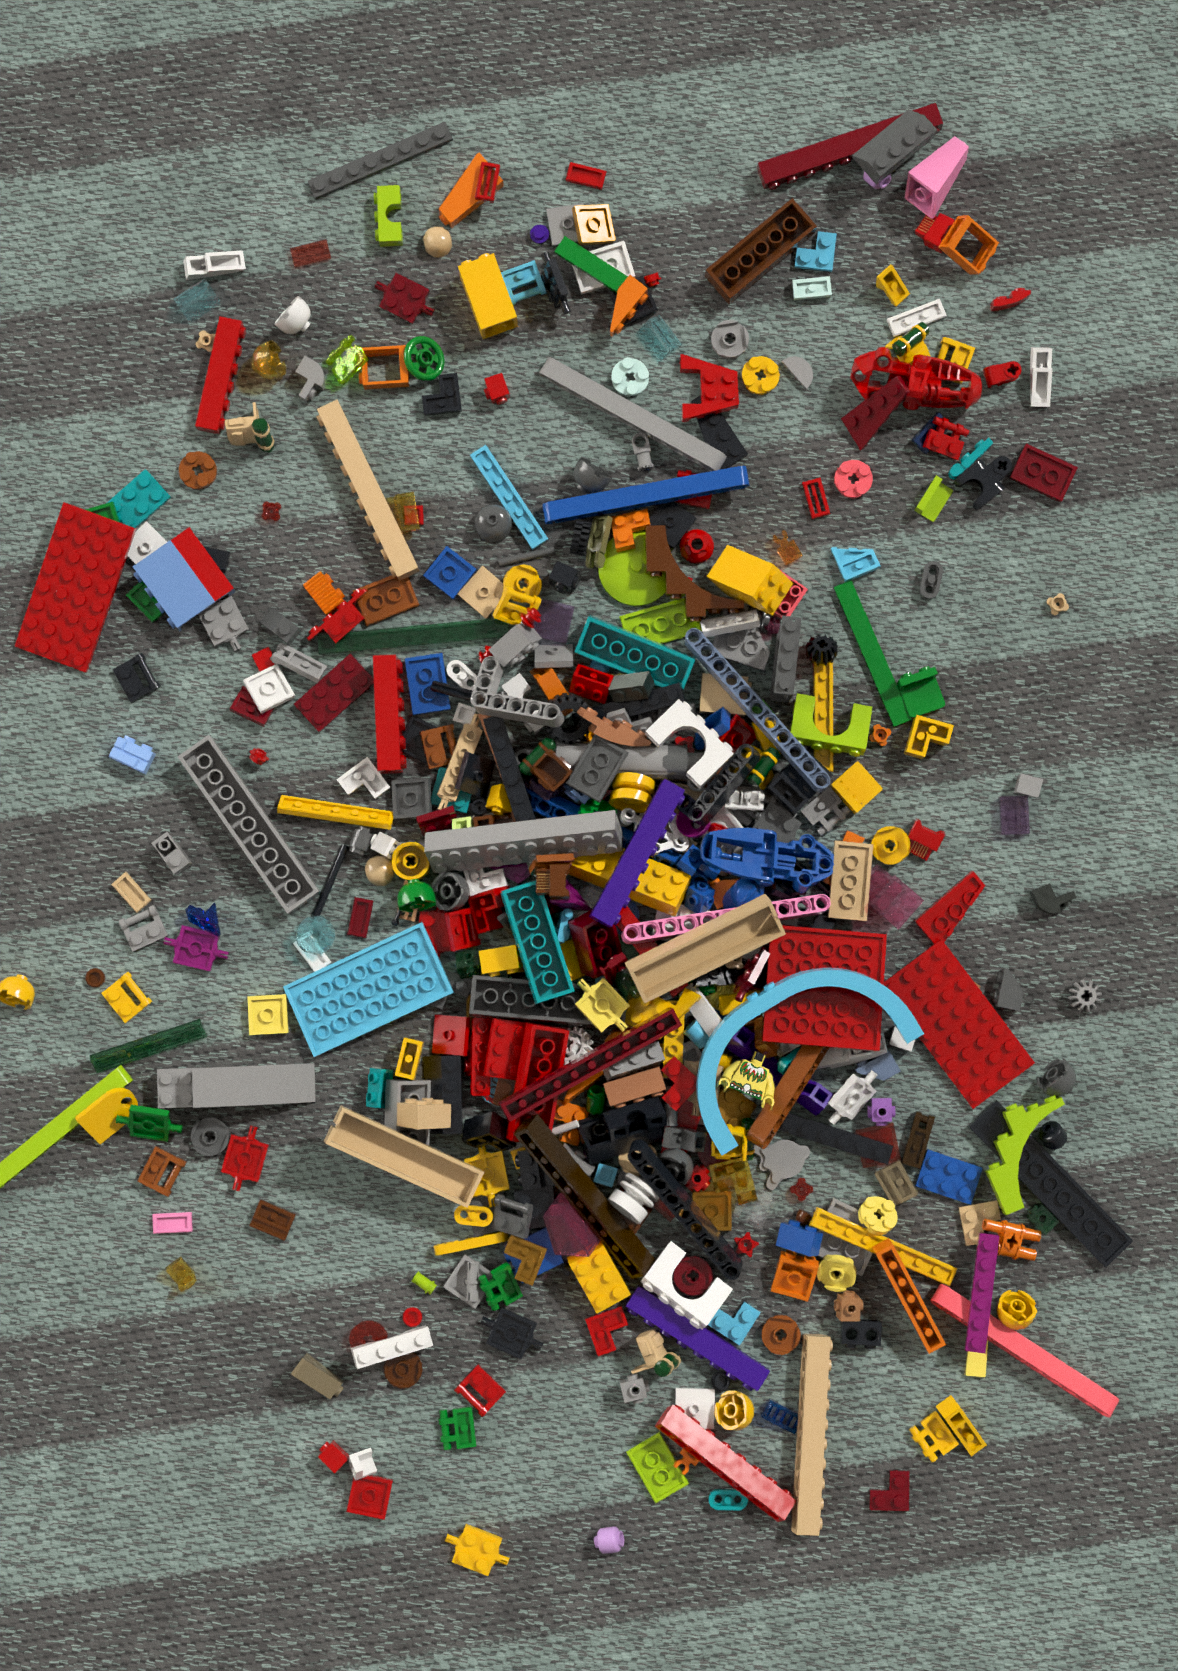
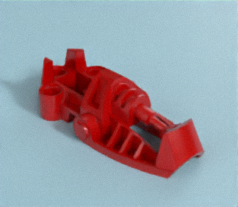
[850,347,982,410]

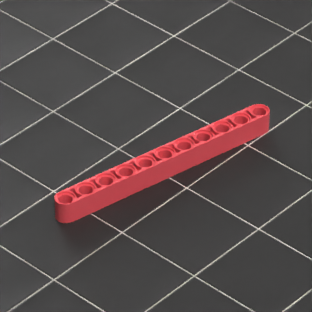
[930,1284,1119,1418]

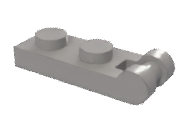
[270,643,327,684]

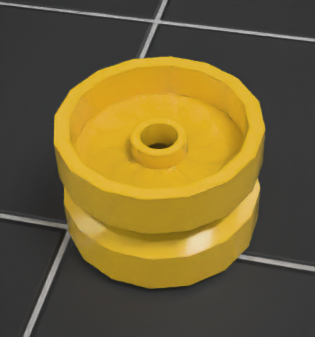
[609,772,655,813]

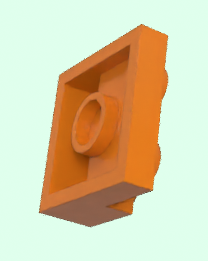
[771,1249,819,1302]

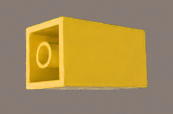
[458,253,518,339]
[707,545,793,615]

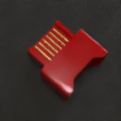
[915,213,955,253]
[908,818,946,861]

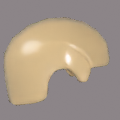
[423,227,452,257]
[365,855,395,886]

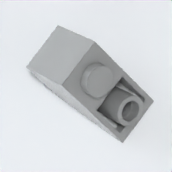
[152,832,193,875]

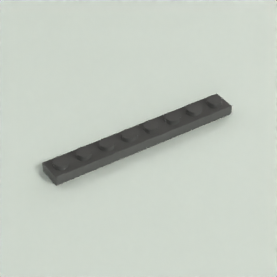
[308,122,453,200]

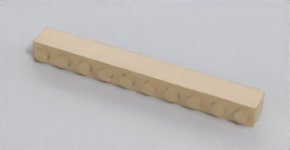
[316,400,420,581]
[791,1334,833,1536]

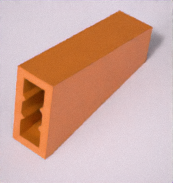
[439,152,504,228]

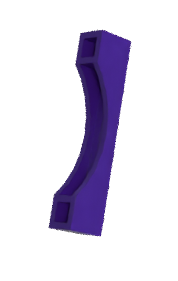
[726,1026,834,1116]

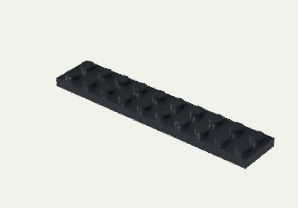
[968,1100,1133,1268]

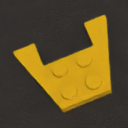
[625,980,702,1040]

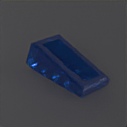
[760,1398,798,1434]

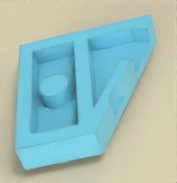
[831,547,881,582]

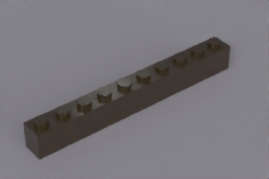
[514,1114,655,1279]

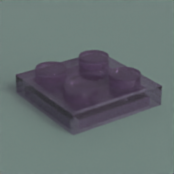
[534,599,575,644]

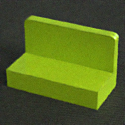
[914,475,953,522]

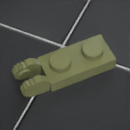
[585,516,613,569]

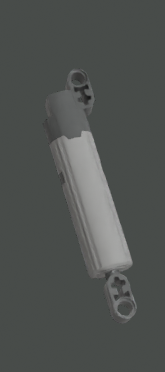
[515,741,724,791]

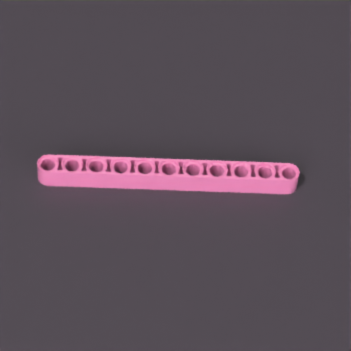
[621,894,831,944]

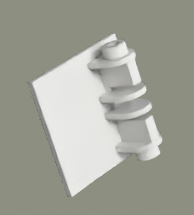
[725,786,764,811]

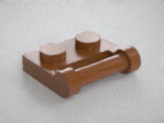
[419,724,456,769]
[138,1146,187,1197]

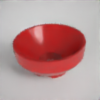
[679,529,714,564]

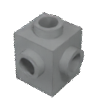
[620,1374,650,1404]

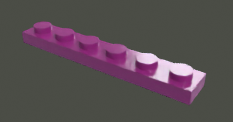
[965,1233,999,1354]

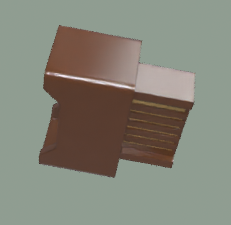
[536,864,570,900]

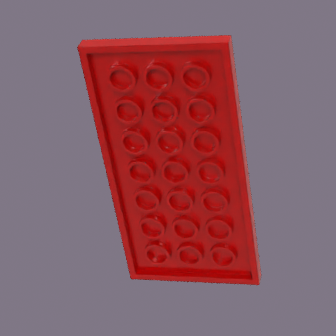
[15,502,137,673]
[884,939,1035,1109]

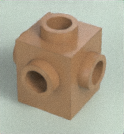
[834,1290,863,1322]

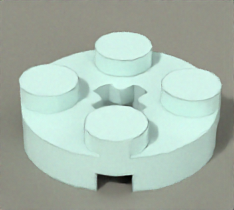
[611,357,649,397]

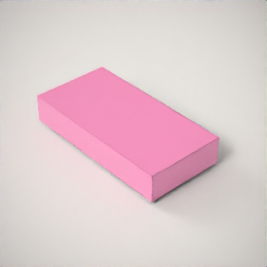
[152,1212,193,1234]

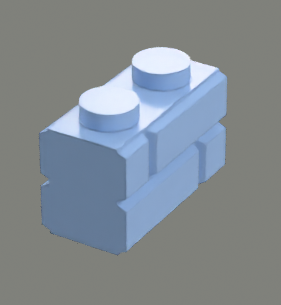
[109,735,156,774]

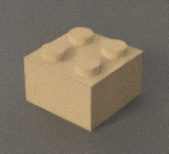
[397,1098,451,1130]

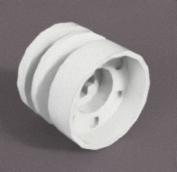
[608,1173,659,1224]

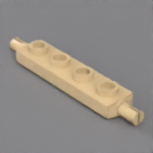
[437,714,483,810]

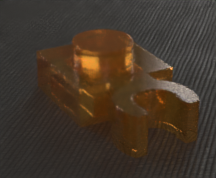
[773,530,803,566]

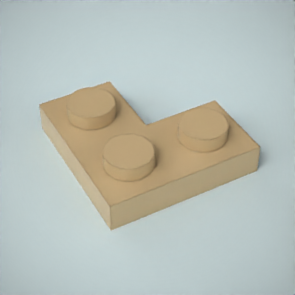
[958,1200,1001,1246]

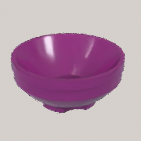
[676,805,711,838]

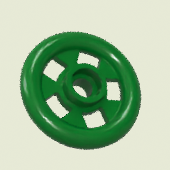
[404,336,445,381]

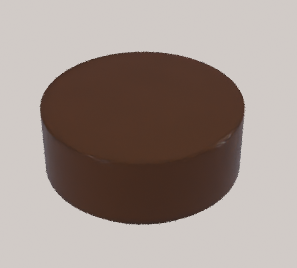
[85,968,106,987]

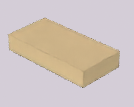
[111,872,152,913]

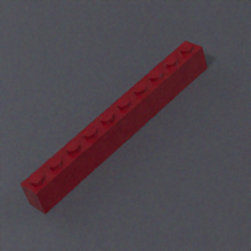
[757,103,943,190]
[498,1007,682,1122]

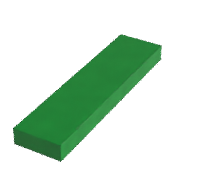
[554,236,628,293]

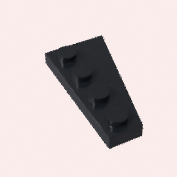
[691,395,748,470]
[693,958,767,987]

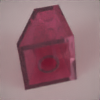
[543,1193,600,1257]

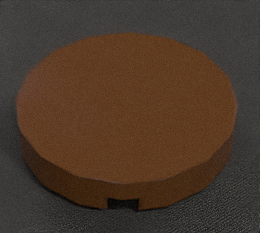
[384,1352,423,1389]

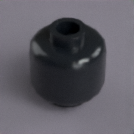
[1038,1121,1067,1150]

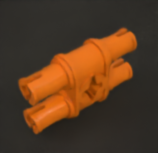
[982,1219,1041,1261]

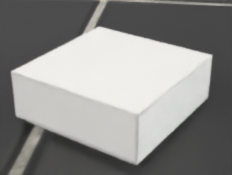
[453,703,476,724]

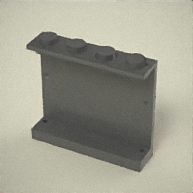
[769,616,802,703]

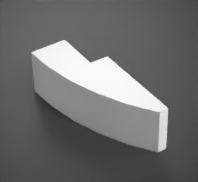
[183,251,246,280]
[1030,347,1052,407]

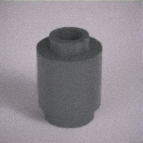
[349,826,373,856]

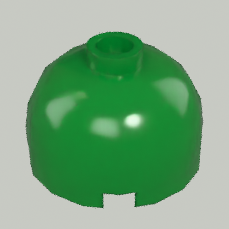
[397,879,436,913]

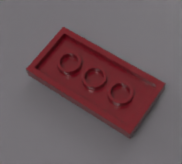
[294,653,374,733]

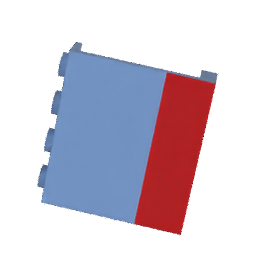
[133,527,236,631]

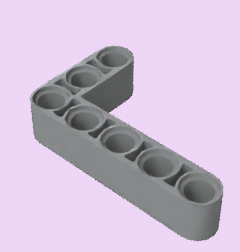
[470,656,564,727]

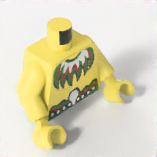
[716,1051,775,1110]

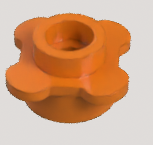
[869,724,891,746]

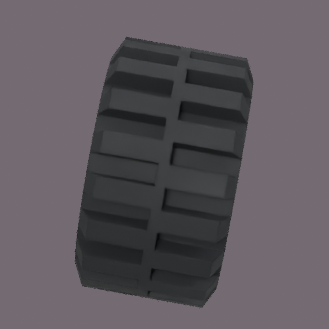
[545,693,591,744]

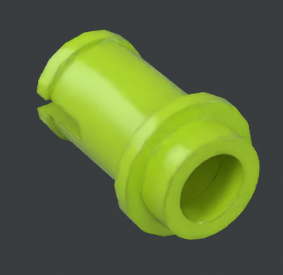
[411,1271,437,1295]

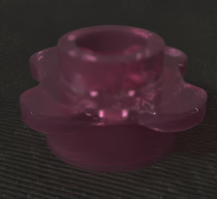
[765,616,780,635]

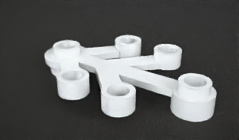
[619,808,689,855]

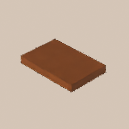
[353,575,420,626]

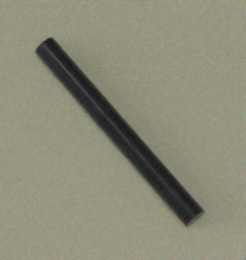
[312,844,349,917]

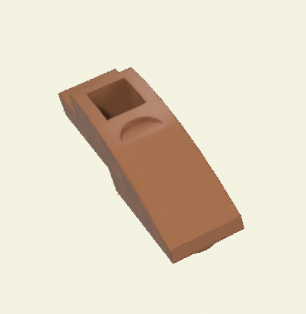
[577,707,652,746]

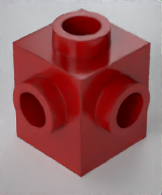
[684,1164,711,1192]

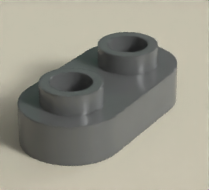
[919,561,943,599]

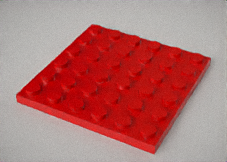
[762,925,887,1051]

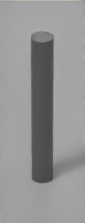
[498,546,555,567]

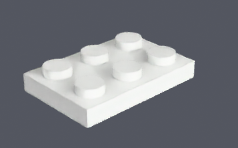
[572,241,635,295]

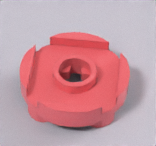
[834,460,873,498]

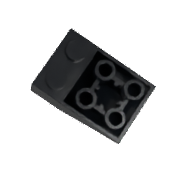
[766,751,833,816]

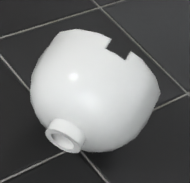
[274,296,311,334]

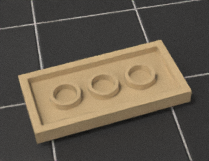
[827,841,873,922]

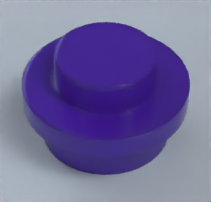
[530,225,549,244]

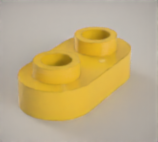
[454,1205,493,1227]

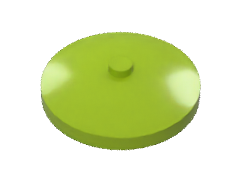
[598,531,666,606]

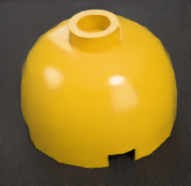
[0,974,35,1010]
[997,1290,1037,1330]
[714,1391,754,1431]

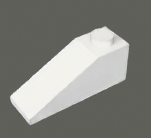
[370,832,401,860]

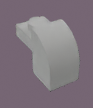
[295,356,326,403]

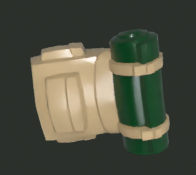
[225,402,275,453]
[631,1329,682,1377]

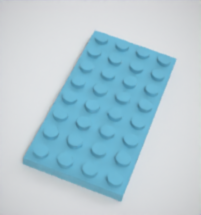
[283,922,454,1057]

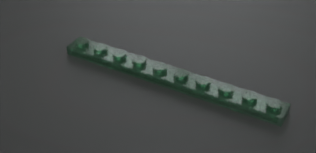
[317,618,508,655]

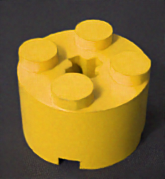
[392,842,431,881]

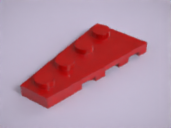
[914,871,985,944]

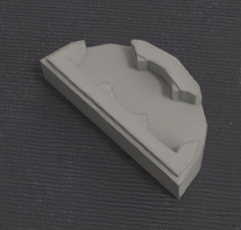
[782,356,813,390]

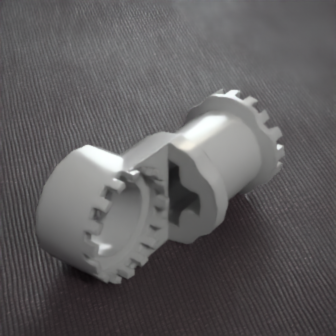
[632,433,654,471]

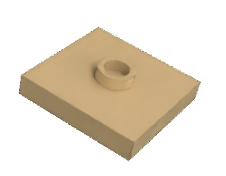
[458,566,504,619]

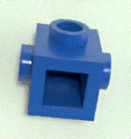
[684,881,715,914]

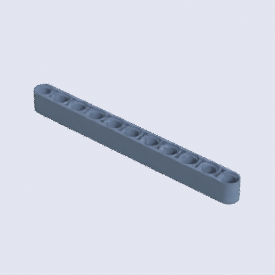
[684,628,830,793]

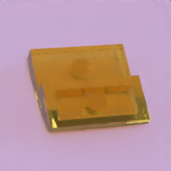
[385,492,420,534]

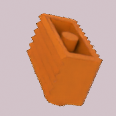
[303,571,345,616]

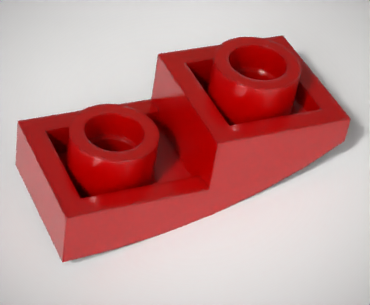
[991,288,1031,311]

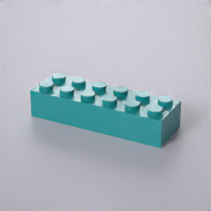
[575,615,696,690]
[500,880,575,1004]

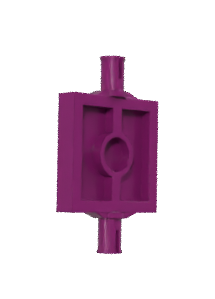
[163,925,229,971]

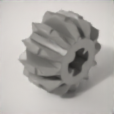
[1068,980,1102,1012]

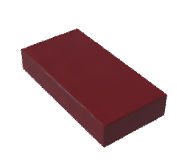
[347,897,374,938]

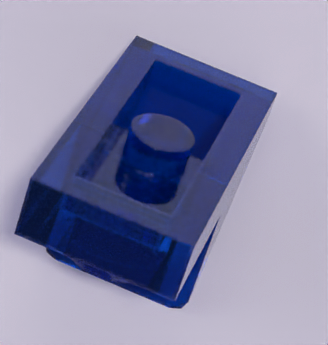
[185,903,221,937]

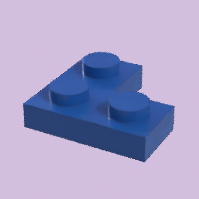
[677,845,721,880]

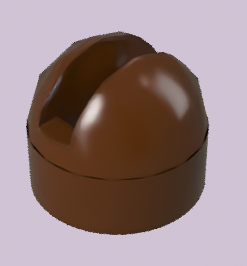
[796,1209,813,1225]

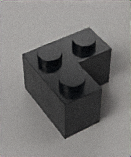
[462,1111,517,1151]

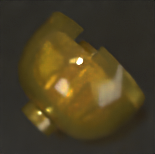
[251,340,286,380]

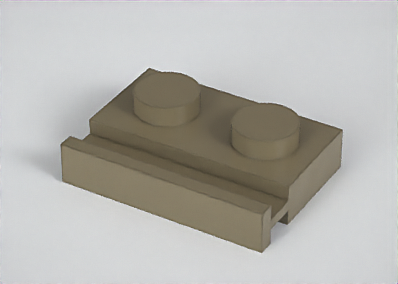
[874,1160,918,1206]

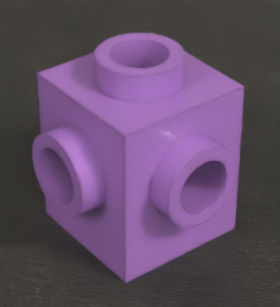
[867,1098,895,1126]

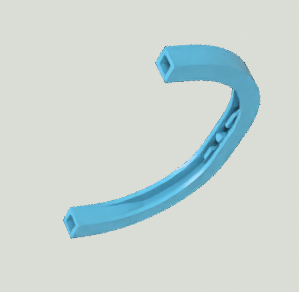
[696,968,924,1155]

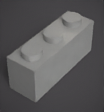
[603,1041,665,1082]

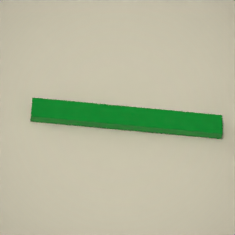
[833,580,912,727]

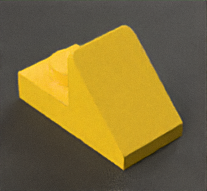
[876,264,910,306]

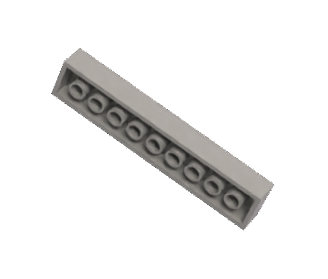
[177,735,321,914]
[424,810,623,873]

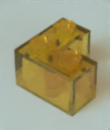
[709,1156,758,1205]

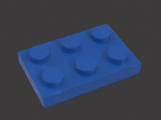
[404,653,451,716]
[915,1149,983,1205]

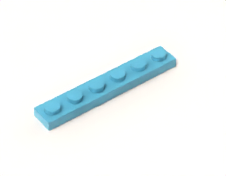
[470,445,548,550]

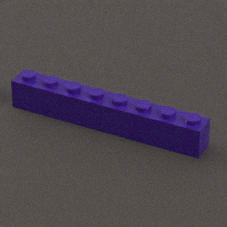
[589,779,685,928]
[626,1284,770,1391]

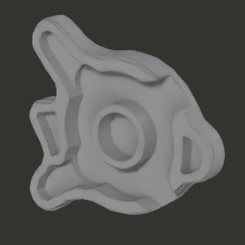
[754,1140,810,1190]

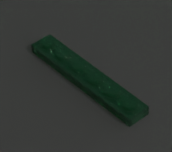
[90,1019,207,1073]

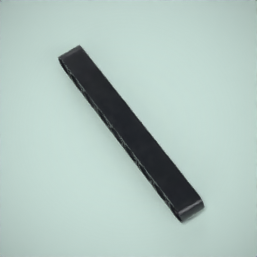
[627,1140,743,1280]

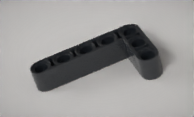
[673,744,760,826]

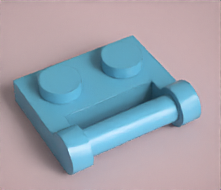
[501,260,546,305]

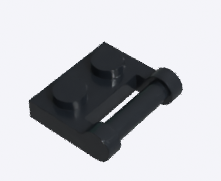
[112,653,161,703]

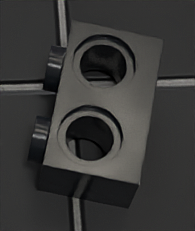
[840,1319,882,1349]

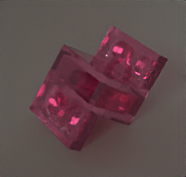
[868,864,924,930]

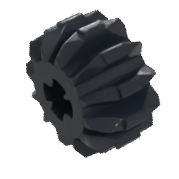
[806,634,838,666]

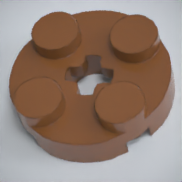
[179,451,217,490]
[761,1315,801,1355]

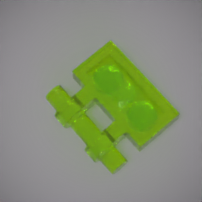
[325,335,368,385]

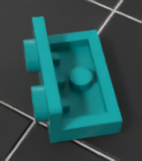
[366,1068,393,1108]

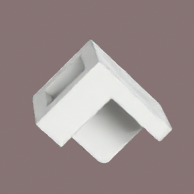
[889,1026,915,1051]
[349,1448,377,1480]

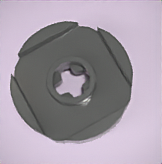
[190,1117,230,1156]

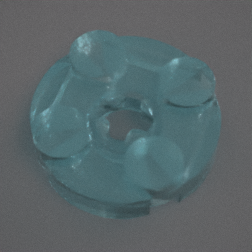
[296,916,335,955]

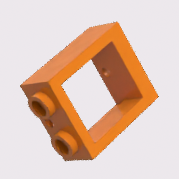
[938,215,999,275]
[358,345,410,390]

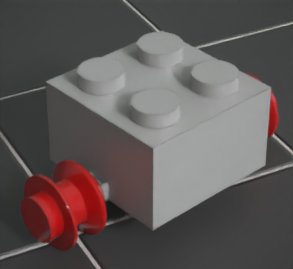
[479,607,542,667]

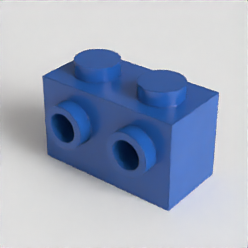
[776,1220,823,1257]

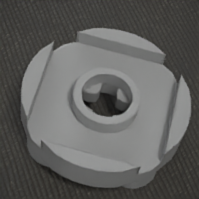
[711,320,749,359]

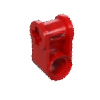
[983,361,1022,388]

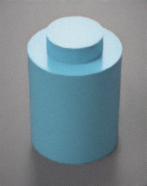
[683,1019,709,1049]

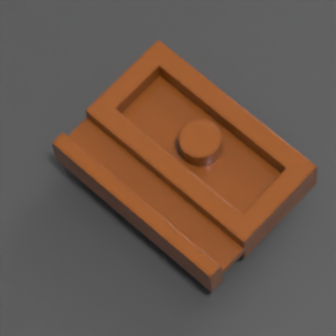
[529,853,575,875]

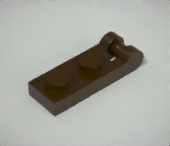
[901,1111,935,1169]

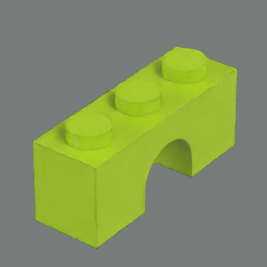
[374,185,403,247]

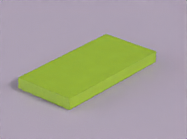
[619,597,702,644]

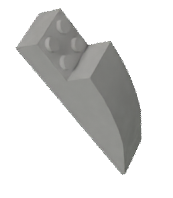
[157,1063,316,1108]

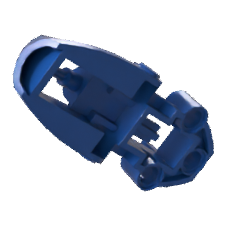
[700,828,834,893]

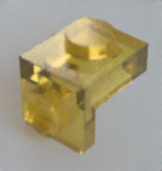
[165,1256,197,1292]

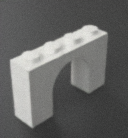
[645,699,734,789]
[640,1241,733,1330]

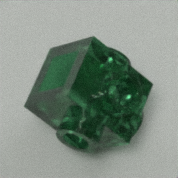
[455,949,483,979]

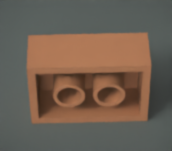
[603,1066,666,1109]

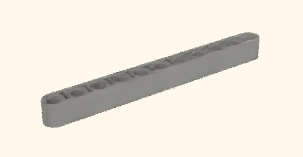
[539,357,727,471]

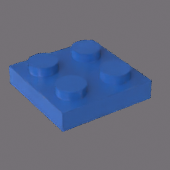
[423,546,477,600]

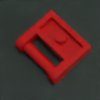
[444,907,481,951]
[454,1364,506,1417]

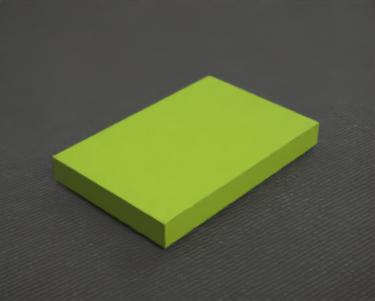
[626,1432,689,1504]

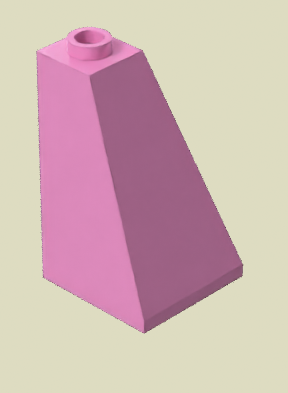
[905,136,969,219]

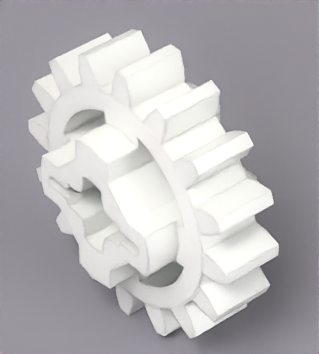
[564,1026,593,1065]

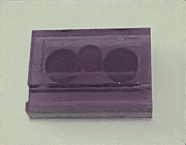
[999,795,1030,835]

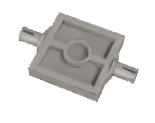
[198,596,249,652]

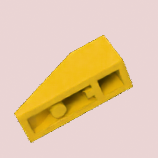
[935,1395,987,1457]

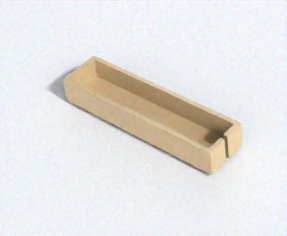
[625,894,786,1003]
[324,1105,484,1208]

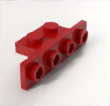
[307,588,368,643]
[463,1018,491,1096]

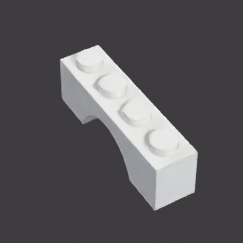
[350,1325,433,1369]

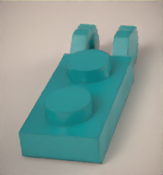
[948,437,993,480]

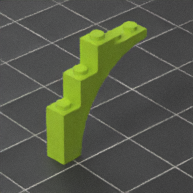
[985,1095,1065,1215]

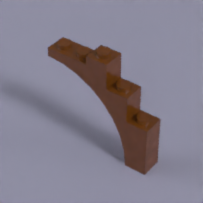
[645,525,744,622]

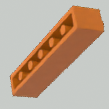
[872,1238,946,1354]

